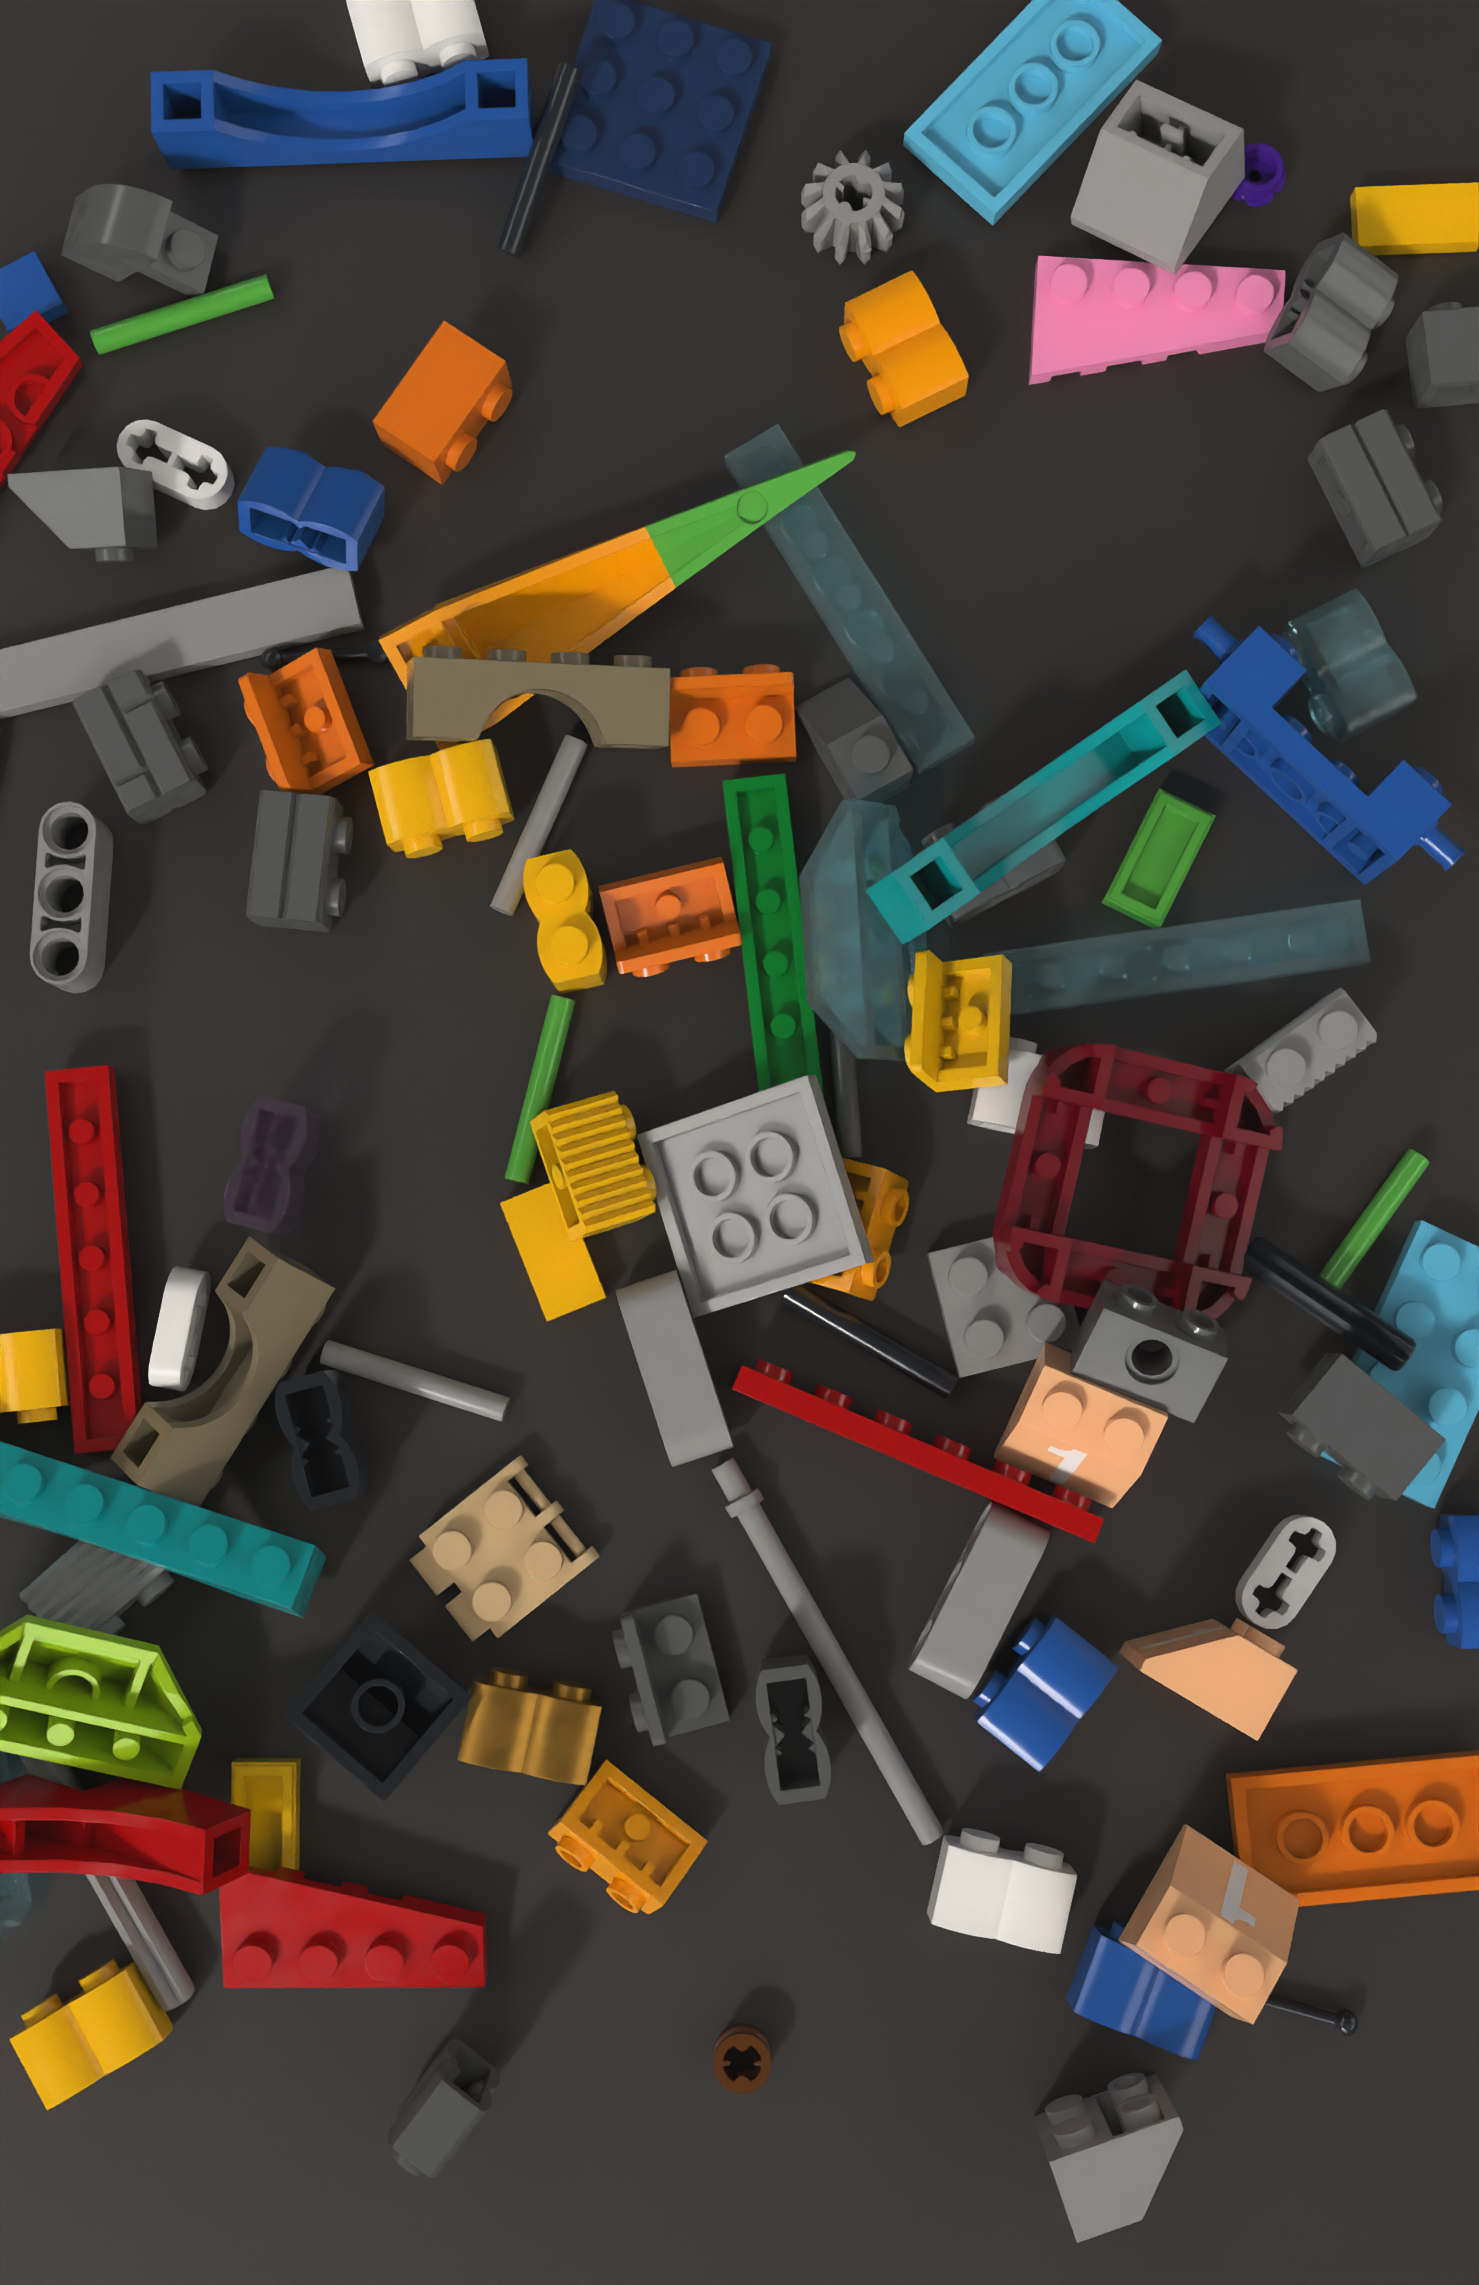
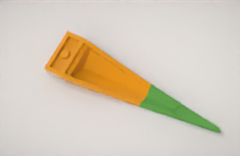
[378,450,856,751]

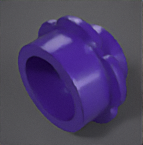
[1231,143,1286,207]

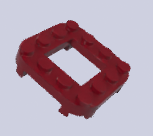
[993,1042,1283,1319]

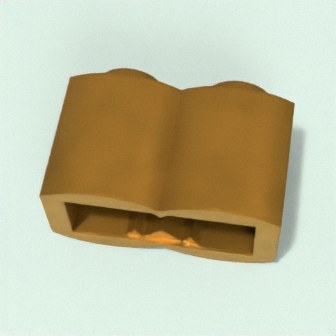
[457,1667,603,1786]

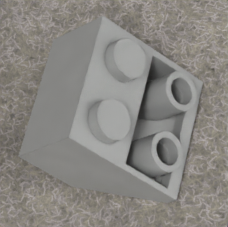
[1071,80,1245,274]
[1033,2073,1184,2243]

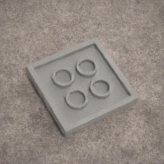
[637,1075,874,1318]

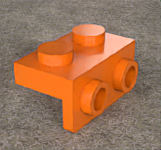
[238,647,374,795]
[598,856,743,977]

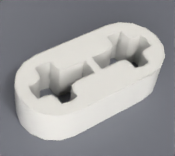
[117,419,235,510]
[148,1266,211,1392]
[1236,1515,1336,1629]

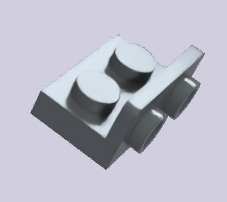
[612,1591,731,1747]

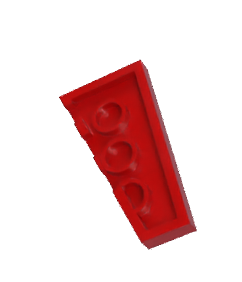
[0,310,84,489]
[219,1866,488,1988]

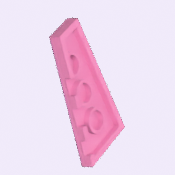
[1029,256,1285,385]

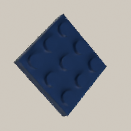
[549,0,773,224]

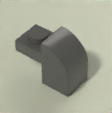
[61,184,219,298]

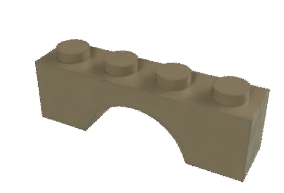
[406,646,670,749]
[110,1236,336,1507]

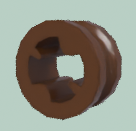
[713,2024,772,2094]

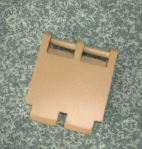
[409,1455,600,1642]

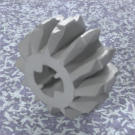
[801,150,905,265]

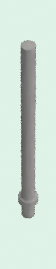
[711,1457,945,1845]

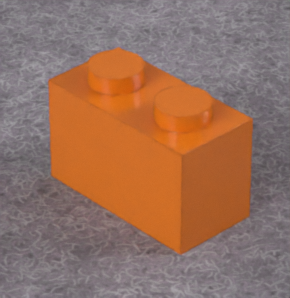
[372,320,513,485]

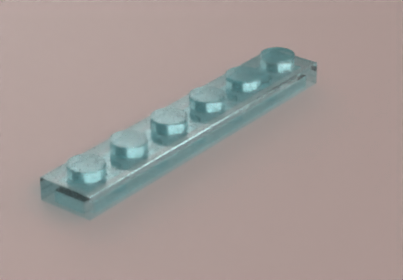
[725,424,975,775]
[981,899,1371,1016]

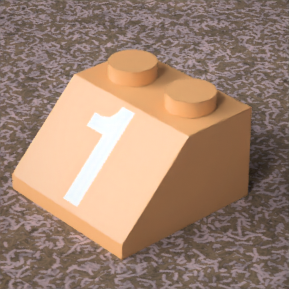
[994,1342,1168,1508]
[1119,1618,1298,1741]
[1118,1825,1300,2024]

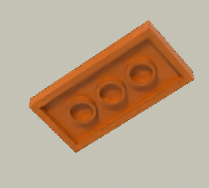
[1226,1750,1479,1907]

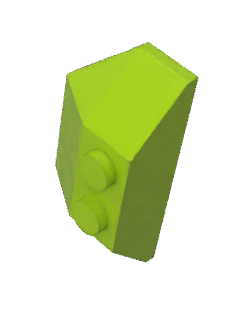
[0,1615,202,1790]

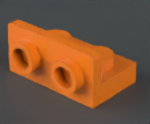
[669,664,796,768]

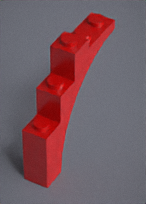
[0,1773,251,1895]

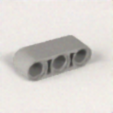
[30,801,113,994]
[616,1270,734,1467]
[907,1501,1050,1699]

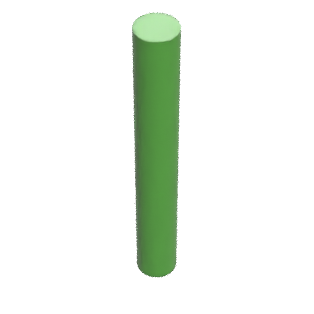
[90,274,275,355]
[505,995,575,1185]
[1319,1149,1430,1289]

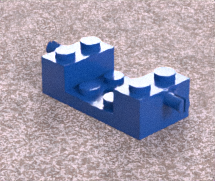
[1193,615,1466,885]

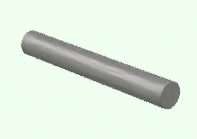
[490,735,588,916]
[320,1340,510,1422]

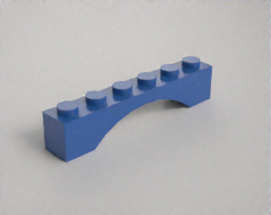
[150,58,535,169]

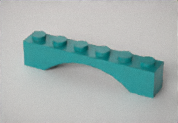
[865,669,1221,945]
[0,1441,327,1618]

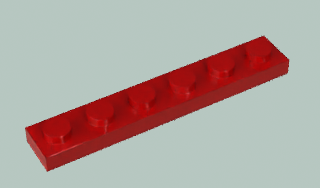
[45,1065,142,1454]
[732,1359,1104,1543]

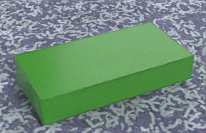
[1101,788,1216,930]

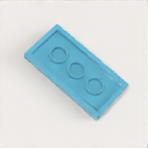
[903,0,1162,226]
[1320,1220,1479,1509]

